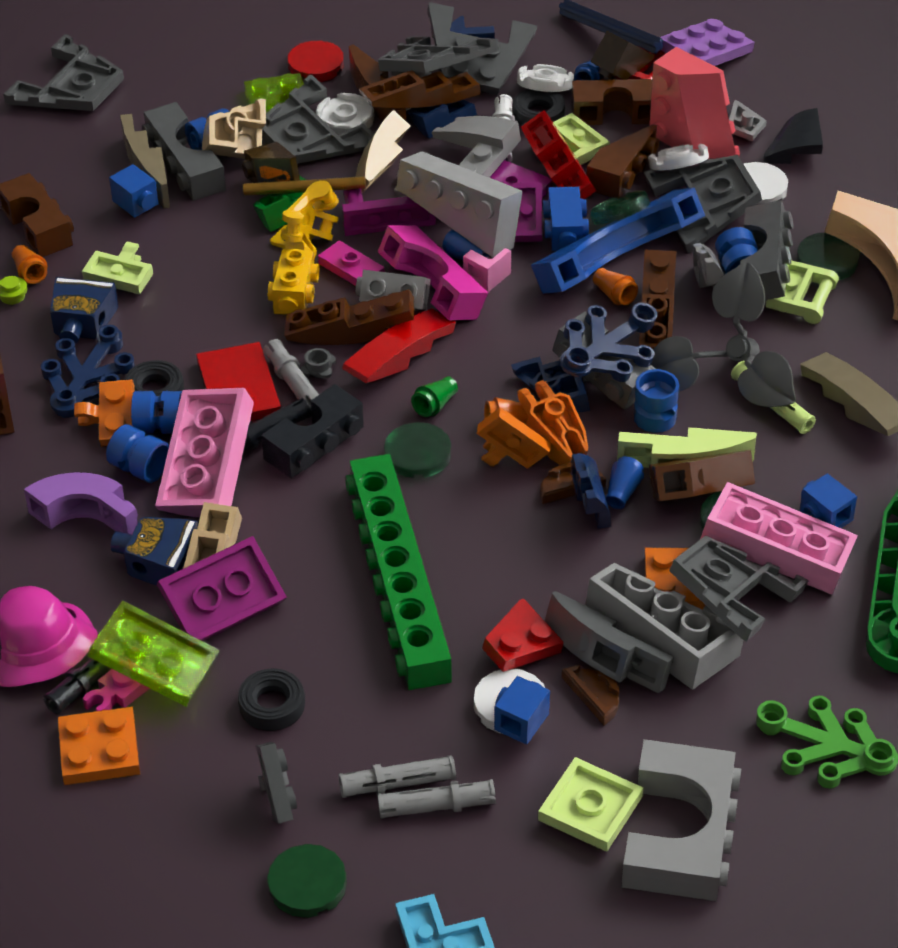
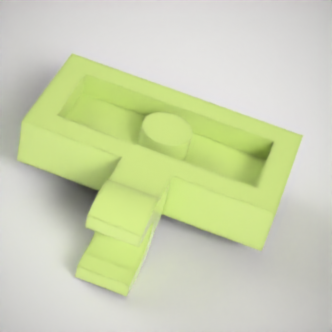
[82,241,153,294]

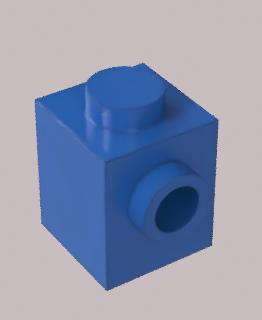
[109,164,159,218]
[800,473,857,528]
[494,676,550,745]

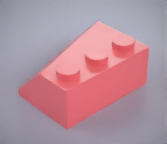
[650,47,740,159]

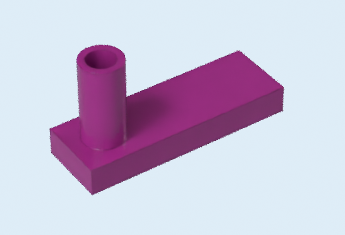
[342,189,436,236]

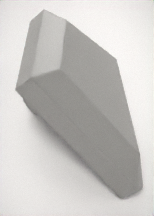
[729,100,767,141]

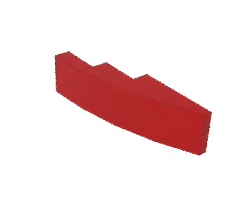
[521,110,596,199]
[342,308,456,384]

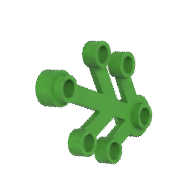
[756,695,898,789]

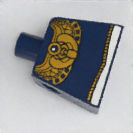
[50,277,118,344]
[111,517,198,586]

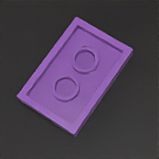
[660,19,755,66]

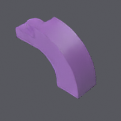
[24,472,138,534]

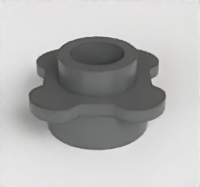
[300,348,336,378]

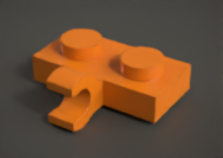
[74,379,135,447]
[477,407,551,469]

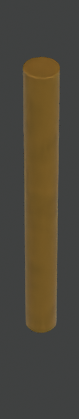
[243,176,366,196]

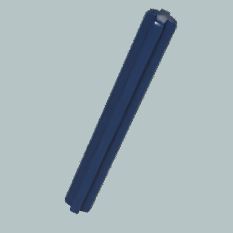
[558,0,664,54]

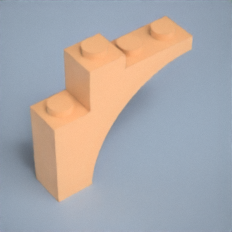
[824,191,898,320]

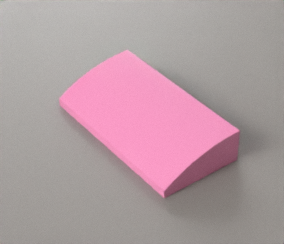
[155,388,254,517]
[700,482,858,595]

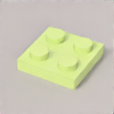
[538,757,643,852]

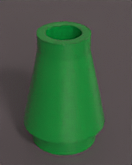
[411,376,458,417]

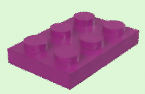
[157,536,287,647]

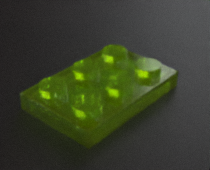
[87,600,220,707]

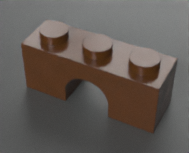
[572,79,652,125]
[0,173,74,257]

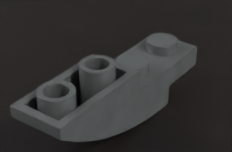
[545,591,674,693]

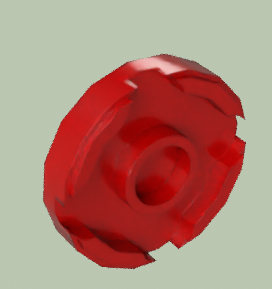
[288,40,344,82]

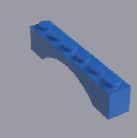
[531,187,705,294]

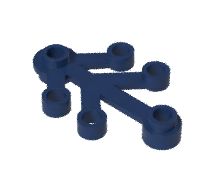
[560,303,657,382]
[41,325,135,418]

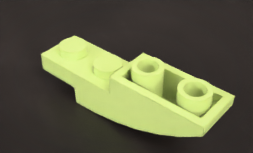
[617,427,757,478]

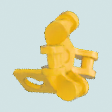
[270,180,339,259]

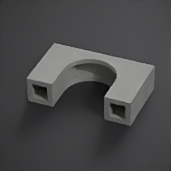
[622,739,741,901]

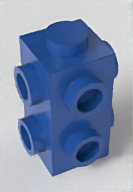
[542,187,589,251]

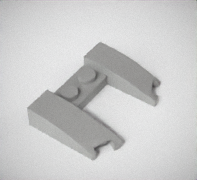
[394,116,521,197]

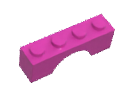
[378,225,488,320]

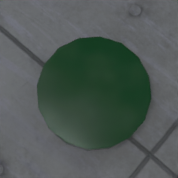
[267,844,347,918]

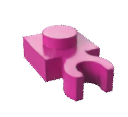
[83,659,151,711]

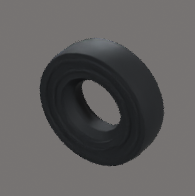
[513,89,565,126]
[125,360,184,411]
[238,668,305,731]

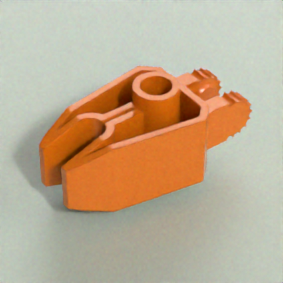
[517,380,588,465]

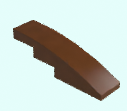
[349,44,406,122]
[359,70,481,109]

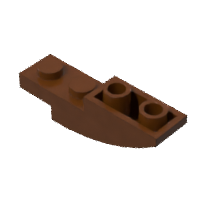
[639,250,676,349]
[284,289,414,345]

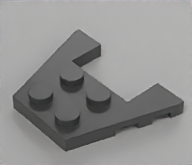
[427,2,537,95]
[3,34,124,111]
[378,36,499,77]
[262,75,374,164]
[644,155,762,253]
[669,536,809,642]

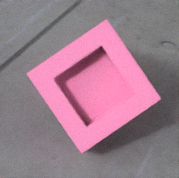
[463,248,511,292]

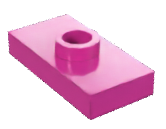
[318,240,385,286]

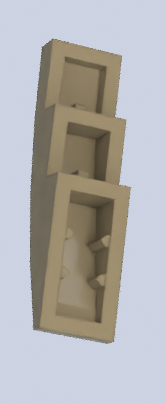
[120,114,170,208]
[800,352,898,436]

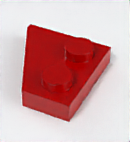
[482,599,564,672]

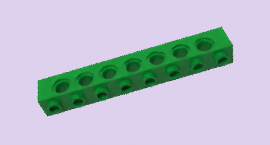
[345,454,452,690]

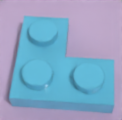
[395,894,495,948]

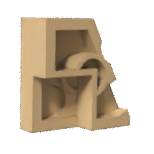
[202,98,266,159]

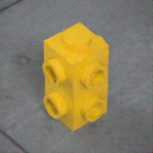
[267,249,319,315]

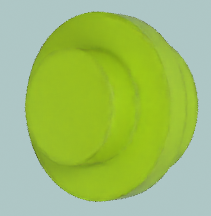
[0,276,28,305]

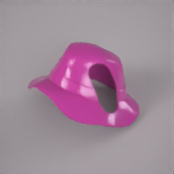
[0,586,98,687]

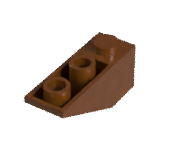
[587,124,659,200]
[649,450,755,501]

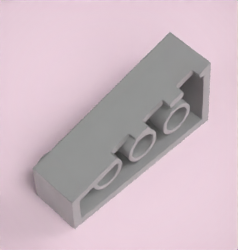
[396,151,522,258]
[585,563,744,690]

